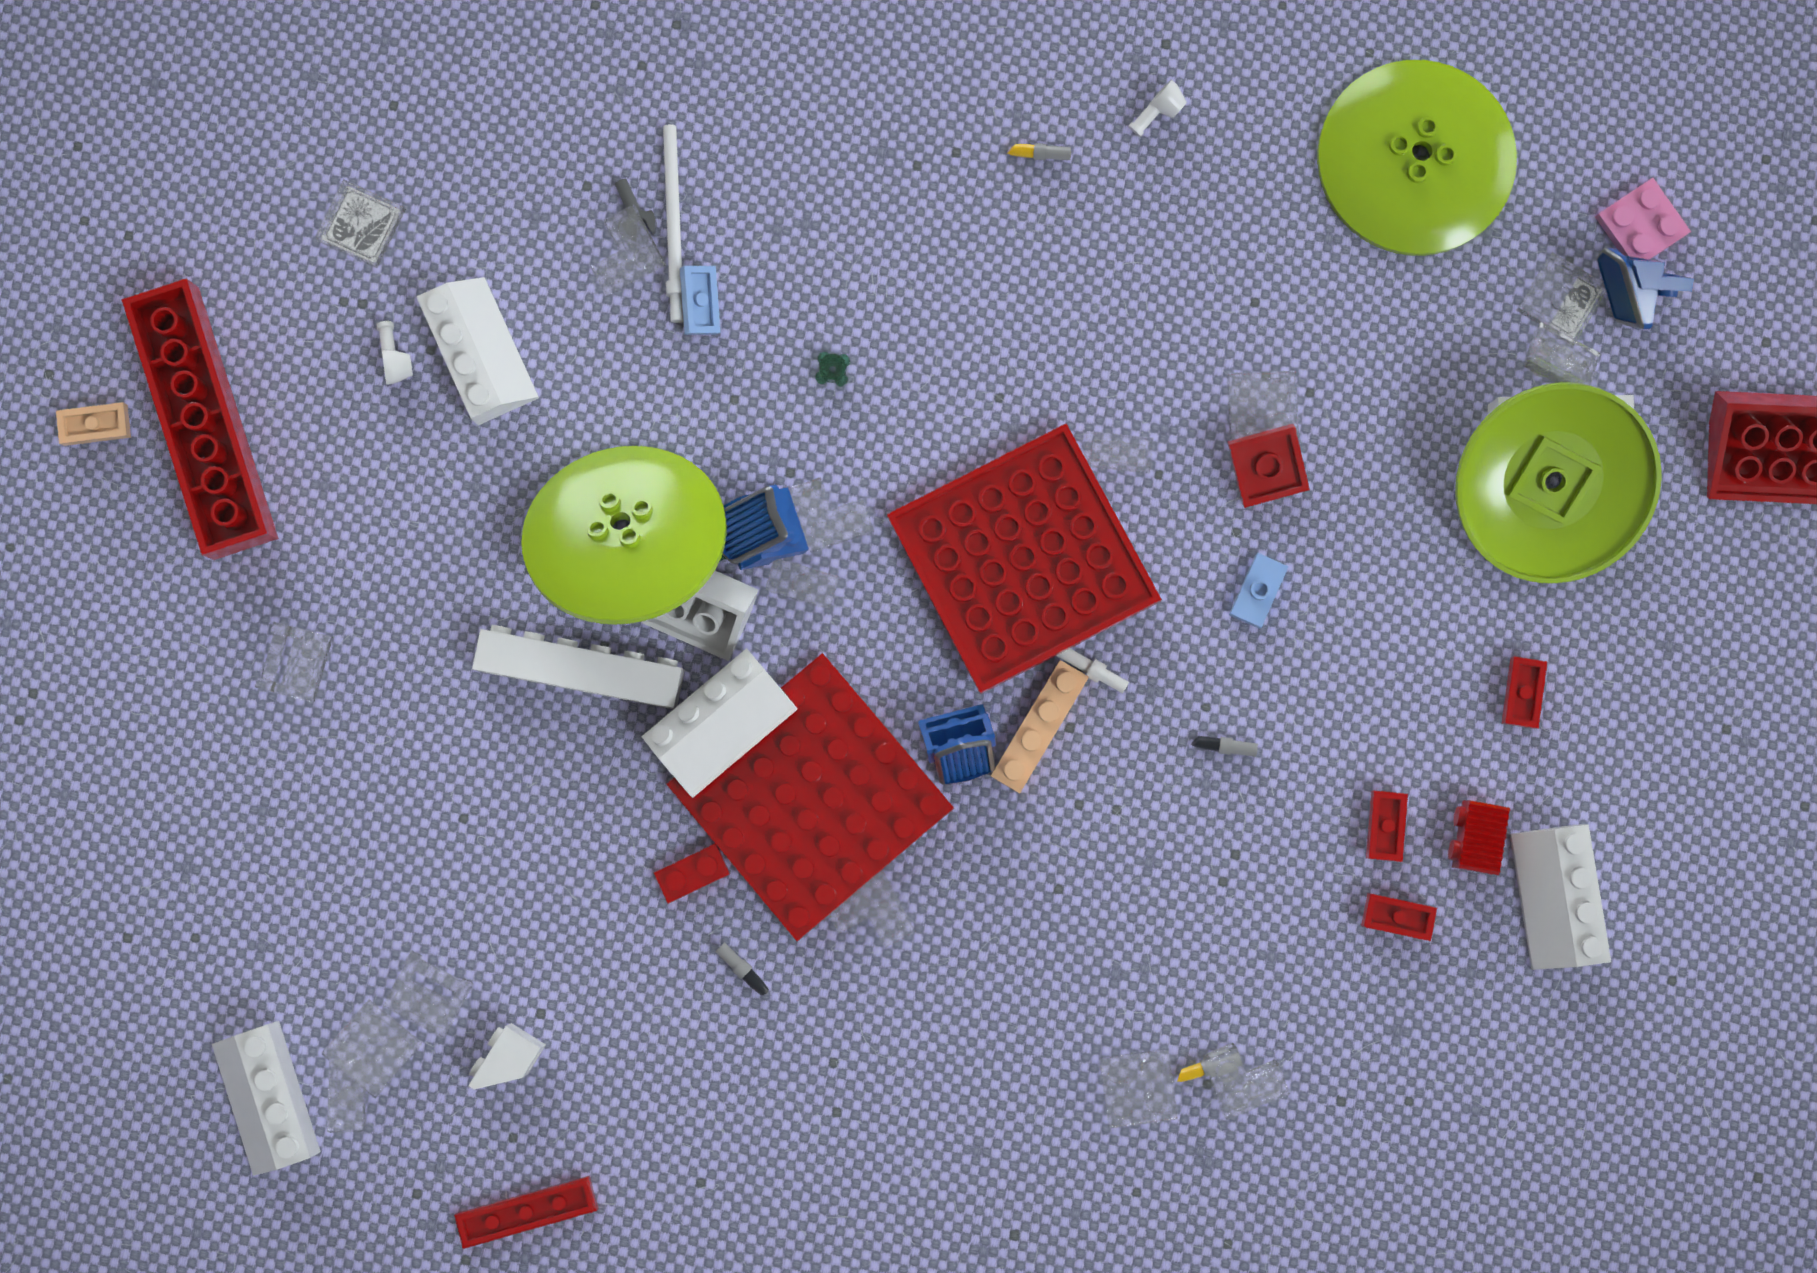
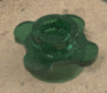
[815,352,850,387]

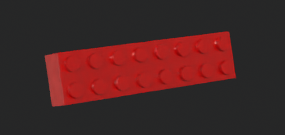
[121,278,279,560]

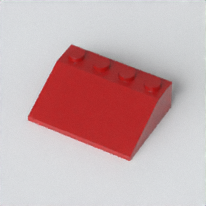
[1707,391,1817,504]

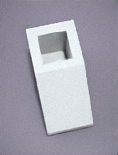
[469,1023,546,1090]

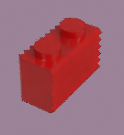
[1448,800,1510,875]

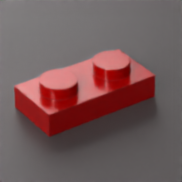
[1501,656,1548,729]
[1366,790,1408,862]
[654,844,731,904]
[1361,893,1437,941]

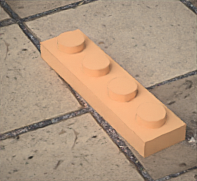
[990,660,1089,794]

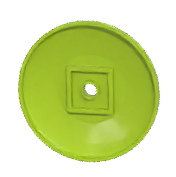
[1317,60,1517,256]
[1455,382,1662,583]
[521,446,727,625]

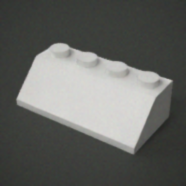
[416,277,539,425]
[641,571,758,661]
[641,648,798,798]
[1509,824,1611,970]
[212,1021,321,1176]

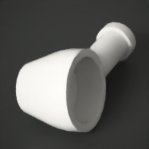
[1128,79,1187,137]
[376,321,413,384]

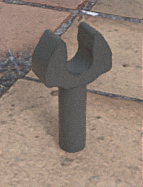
[615,179,657,242]

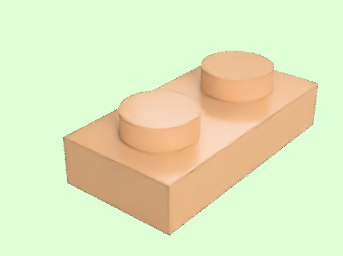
[56,402,131,446]

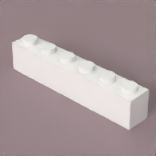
[472,625,685,709]

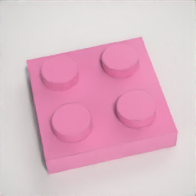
[1595,178,1691,259]

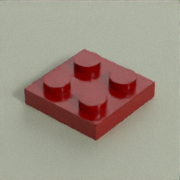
[1227,424,1310,508]

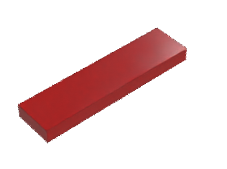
[454,1175,598,1249]

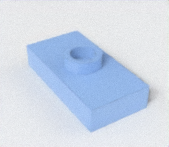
[680,266,721,335]
[1229,553,1289,629]

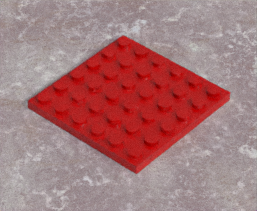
[887,423,1162,694]
[666,653,954,942]

